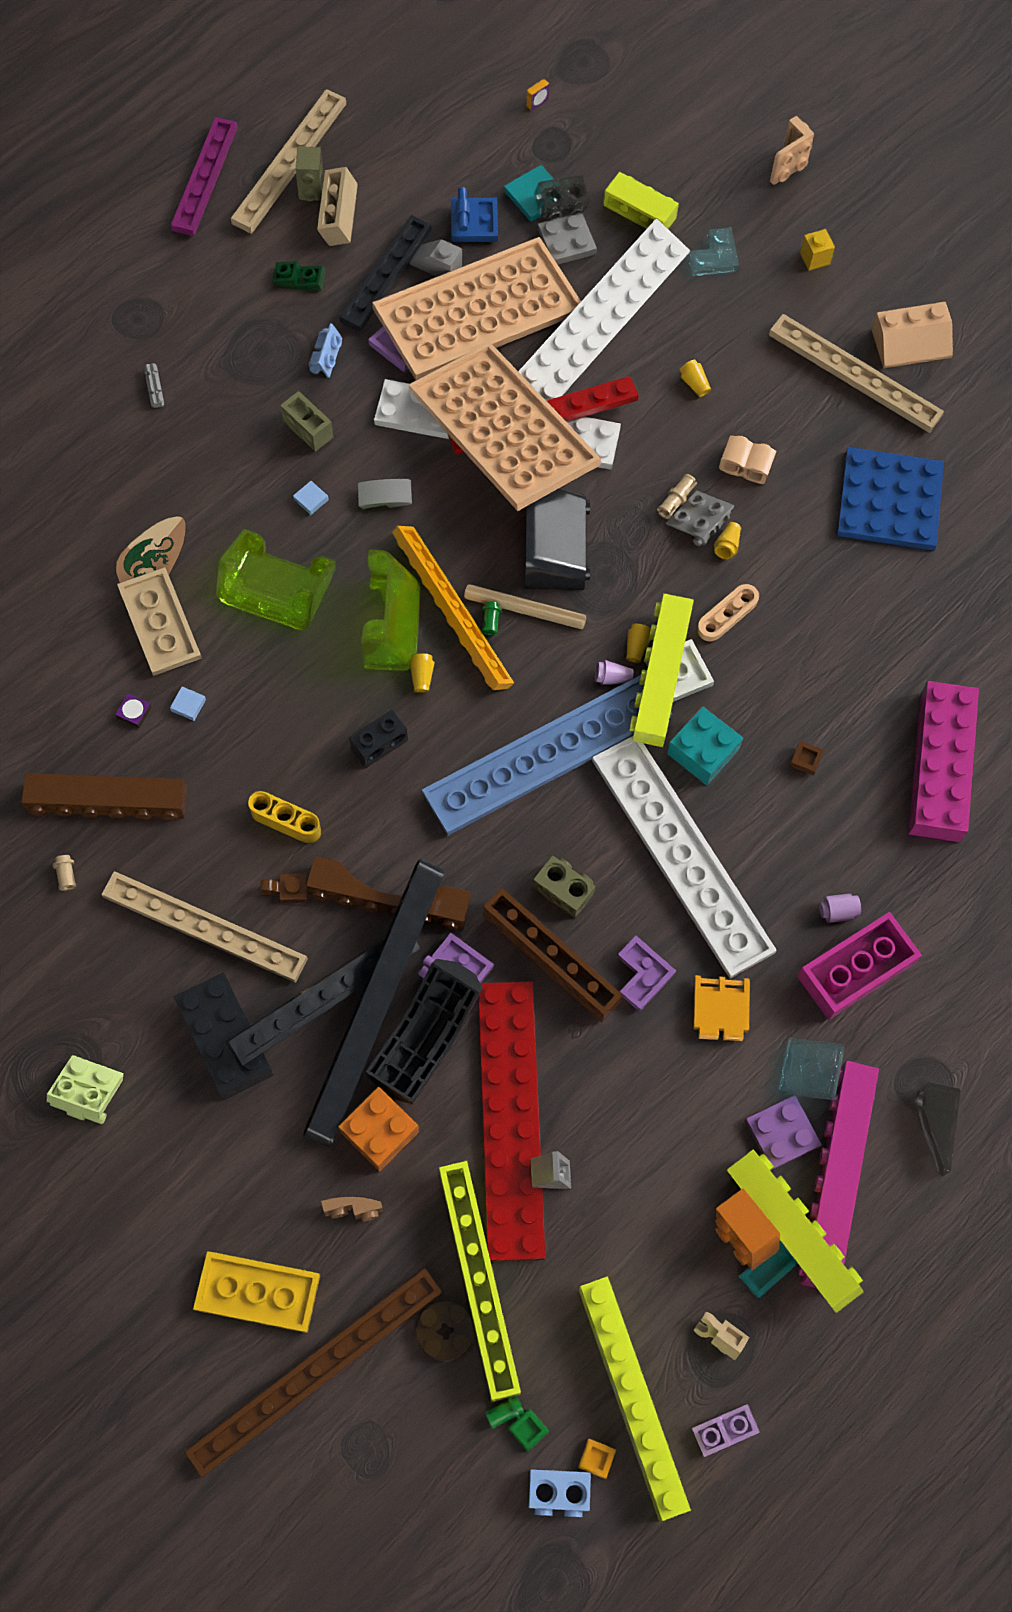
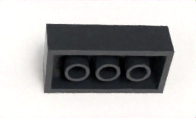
[173,972,274,1101]

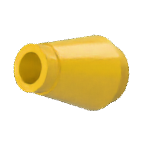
[679,360,711,397]
[714,522,741,559]
[626,624,651,663]
[409,654,435,693]

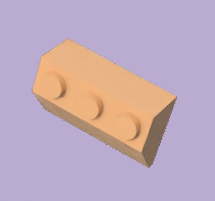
[871,302,953,369]

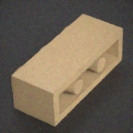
[317,167,358,246]

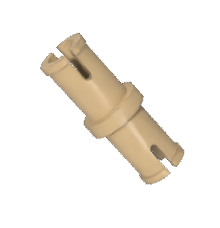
[657,474,697,519]

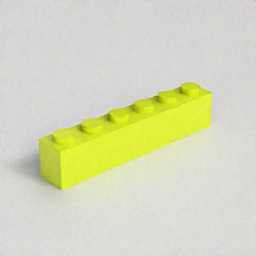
[629,594,694,747]
[727,1149,864,1313]

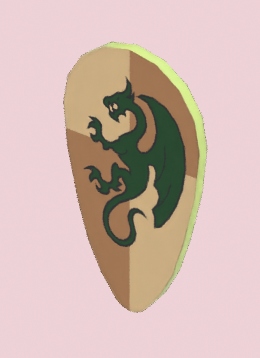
[116,516,185,583]

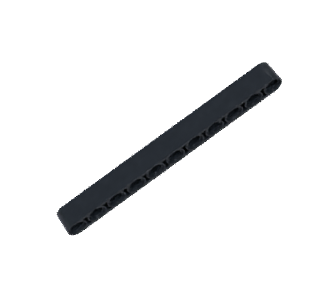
[303,859,445,1147]

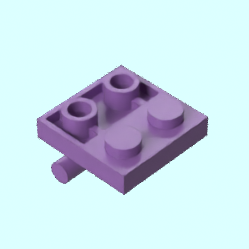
[418,933,494,983]

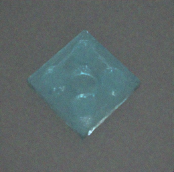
[779,1038,845,1100]

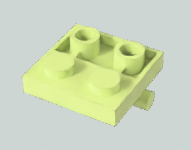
[47,1055,123,1124]

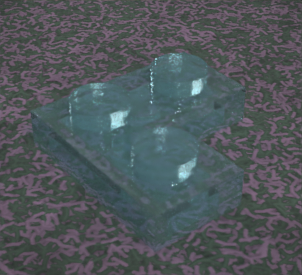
[689,227,739,276]

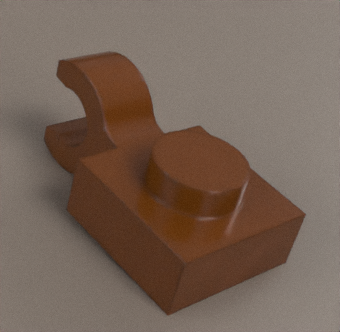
[260,874,307,903]

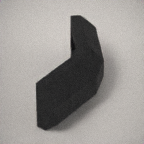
[366,959,483,1105]

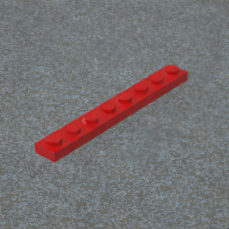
[447,376,639,455]

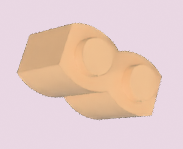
[719,436,776,484]

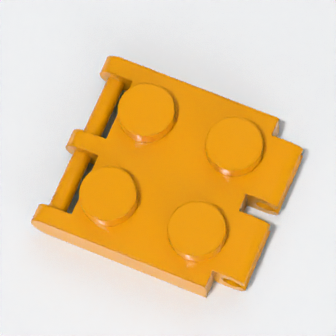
[693,975,750,1041]

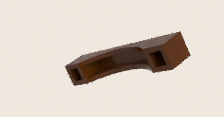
[306,856,471,931]

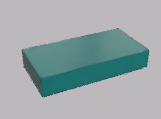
[738,1241,798,1299]

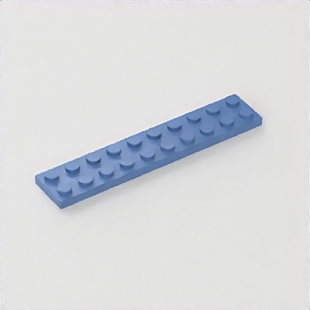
[422,675,672,836]

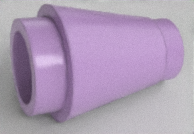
[594,660,633,685]

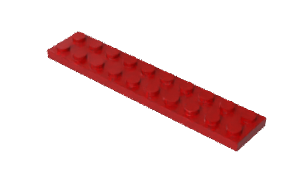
[479,982,546,1262]

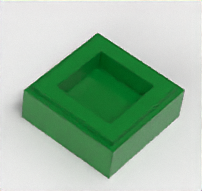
[508,1408,549,1452]

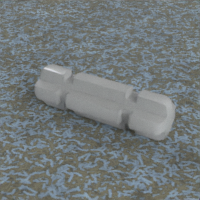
[144,363,164,408]

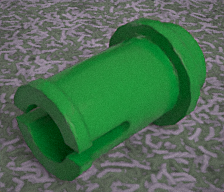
[482,601,502,636]
[485,1396,525,1429]

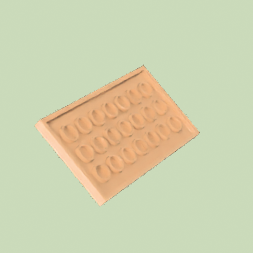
[373,237,581,380]
[409,342,601,511]

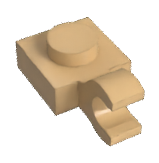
[694,1312,749,1360]

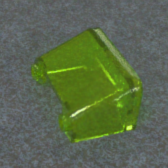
[216,529,337,630]
[362,549,421,670]

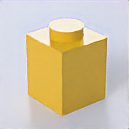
[800,229,835,271]

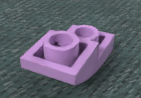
[692,1404,760,1457]

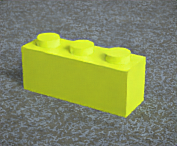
[603,172,679,229]

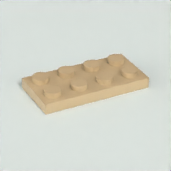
[117,567,202,676]

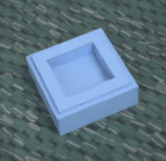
[293,481,329,515]
[170,687,206,721]

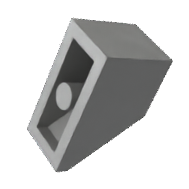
[410,239,462,277]

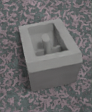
[531,1151,571,1189]

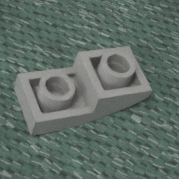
[358,479,412,509]

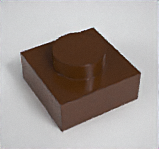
[790,740,824,776]

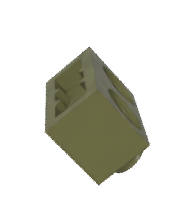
[295,146,324,201]
[280,391,333,452]
[533,856,596,918]

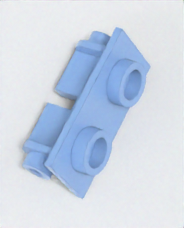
[308,323,342,378]

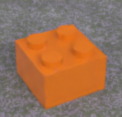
[338,1087,419,1172]
[715,1188,780,1270]

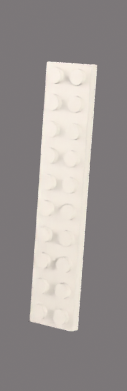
[518,219,690,400]
[374,379,621,470]
[592,736,777,979]

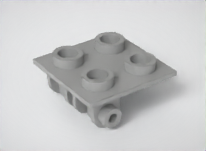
[666,490,734,547]

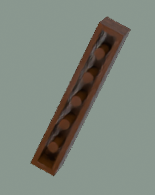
[22,773,188,821]
[483,887,623,1023]

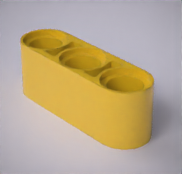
[248,791,321,844]

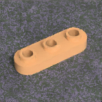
[697,584,759,642]

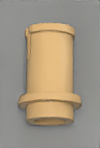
[53,855,76,891]

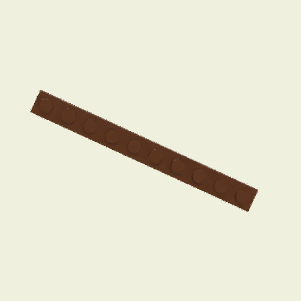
[185,1269,442,1477]

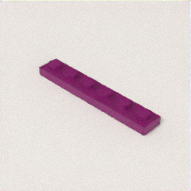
[171,117,238,236]

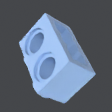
[528,1470,591,1517]

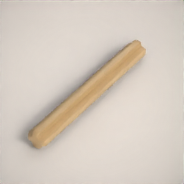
[464,584,586,629]

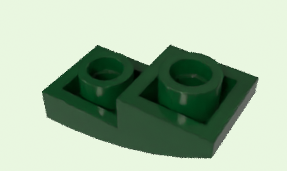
[272,261,326,291]

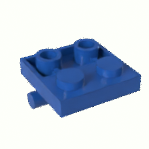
[451,187,498,242]

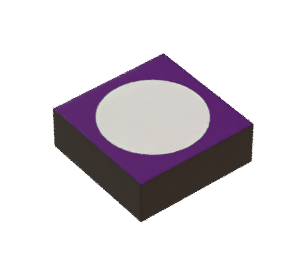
[115,694,152,728]

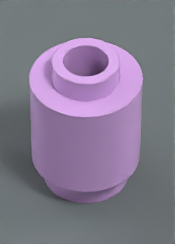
[820,893,861,923]

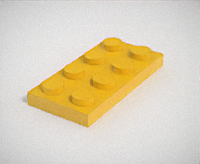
[193,1251,320,1333]

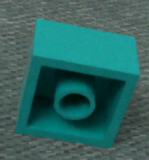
[667,707,743,785]

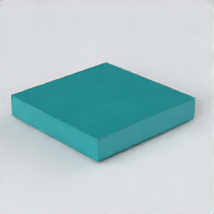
[504,165,568,222]

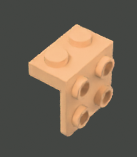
[770,116,814,185]

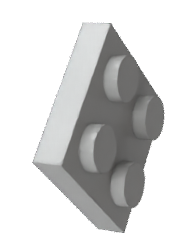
[538,212,597,265]

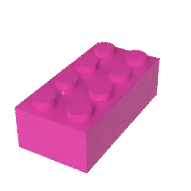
[797,912,922,1021]

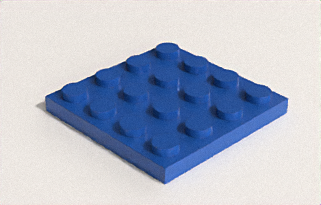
[837,447,944,551]

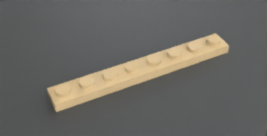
[231,89,346,234]
[769,314,944,433]
[102,871,308,983]

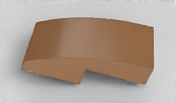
[321,1197,383,1222]

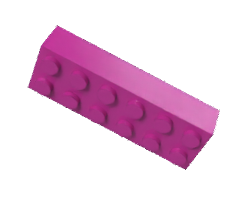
[908,681,979,842]

